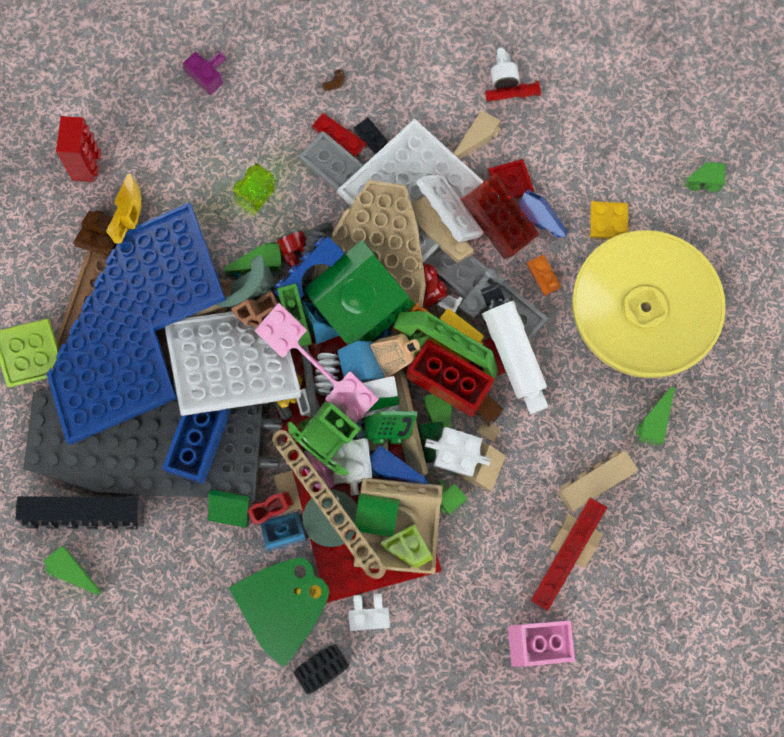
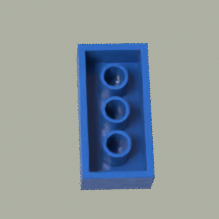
[162,408,231,485]

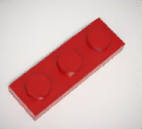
[312,113,367,158]

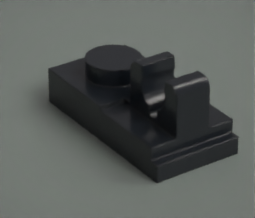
[354,117,389,155]

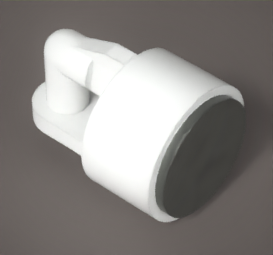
[491,48,520,89]

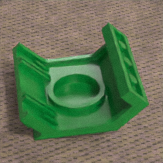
[304,240,415,345]

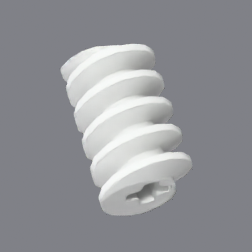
[314,353,341,396]

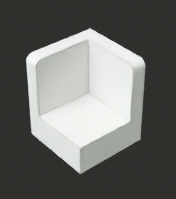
[436,295,463,314]

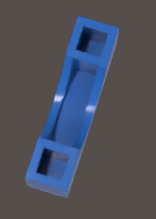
[274,236,345,299]

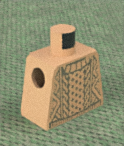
[370,334,420,378]

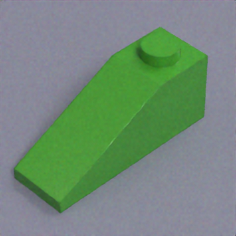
[224,242,282,276]
[277,284,312,349]
[635,387,675,446]
[423,394,452,428]
[43,546,102,596]

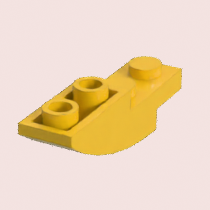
[106,174,142,244]

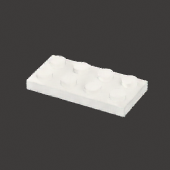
[416,174,484,242]

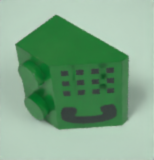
[364,411,417,445]

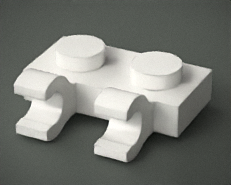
[349,594,390,631]

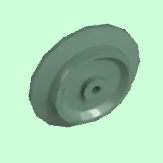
[303,490,357,547]

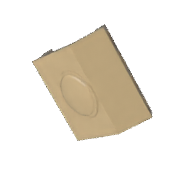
[354,478,442,574]

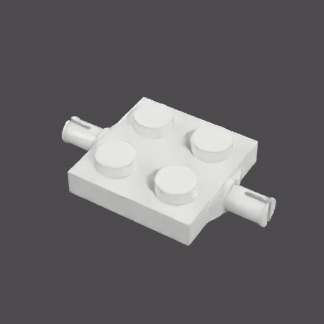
[425,427,491,477]
[331,438,372,496]

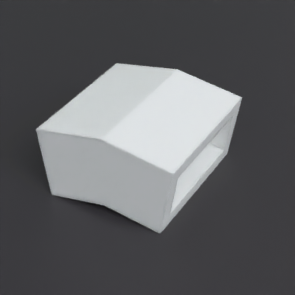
[296,388,320,417]

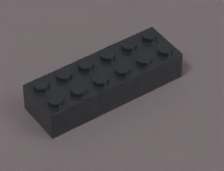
[15,496,145,530]

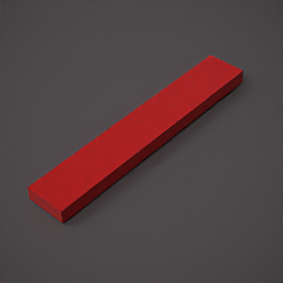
[531,497,608,611]

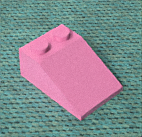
[508,620,575,667]

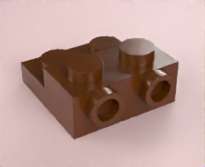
[74,210,117,256]

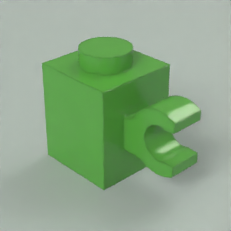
[437,479,468,516]

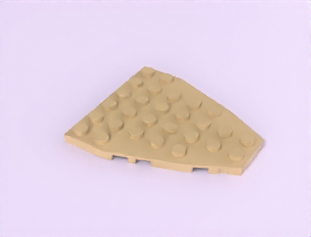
[308,180,426,312]

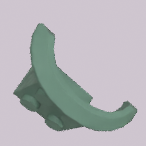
[216,255,276,307]

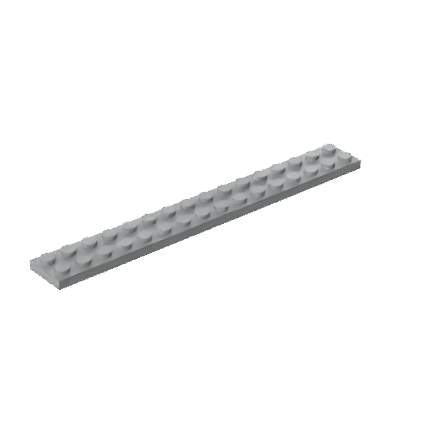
[298,132,548,341]

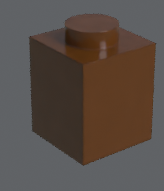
[475,394,503,427]

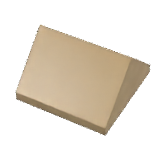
[456,443,506,492]
[550,514,603,568]

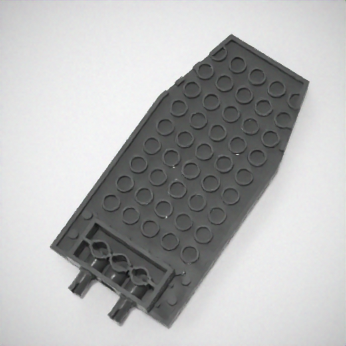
[23,380,283,501]

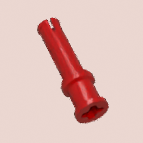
[485,80,541,102]

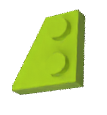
[381,524,433,569]

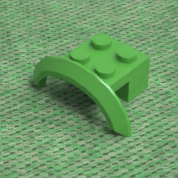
[288,402,361,475]

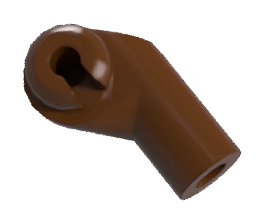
[322,69,345,91]

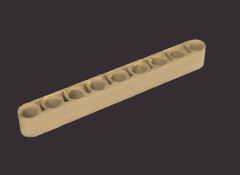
[273,430,386,579]

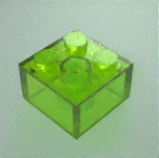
[233,163,276,216]

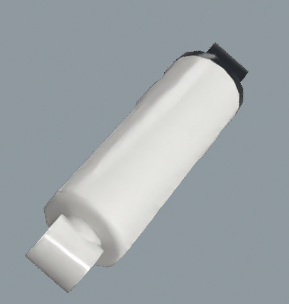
[480,283,549,415]

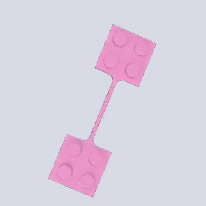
[255,303,379,424]

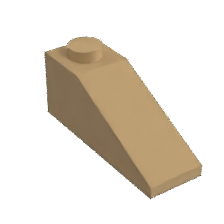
[454,110,501,159]

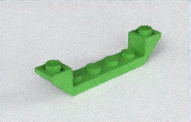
[394,311,498,385]

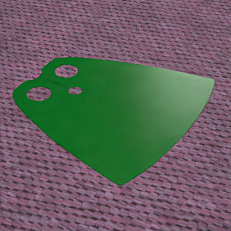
[229,558,329,667]

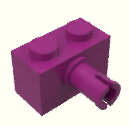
[183,51,226,95]

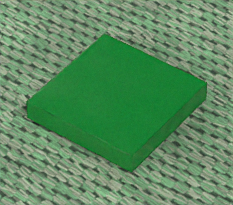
[208,489,250,528]
[355,494,399,537]

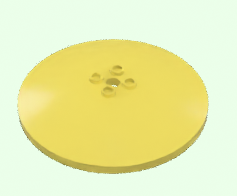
[572,230,726,378]

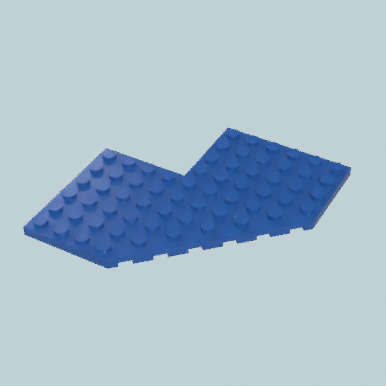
[47,202,226,445]

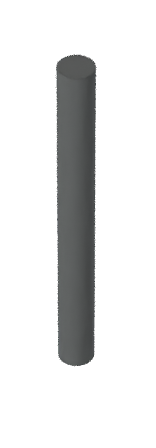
[301,345,318,419]

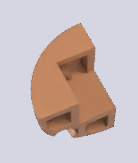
[231,291,281,328]

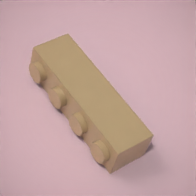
[558,450,638,513]

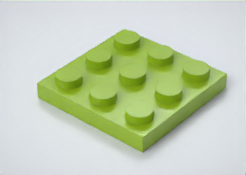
[0,318,59,388]

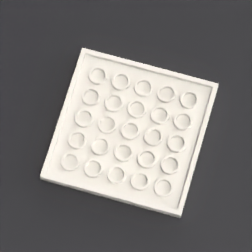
[337,119,495,262]
[164,312,301,416]

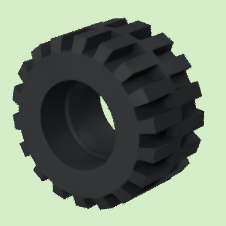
[293,644,349,694]

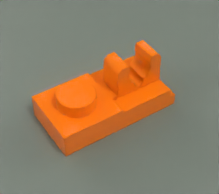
[526,254,561,296]

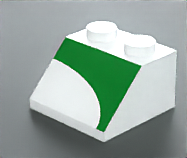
[361,376,400,419]

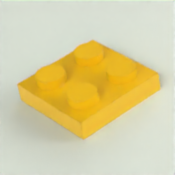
[590,201,628,239]

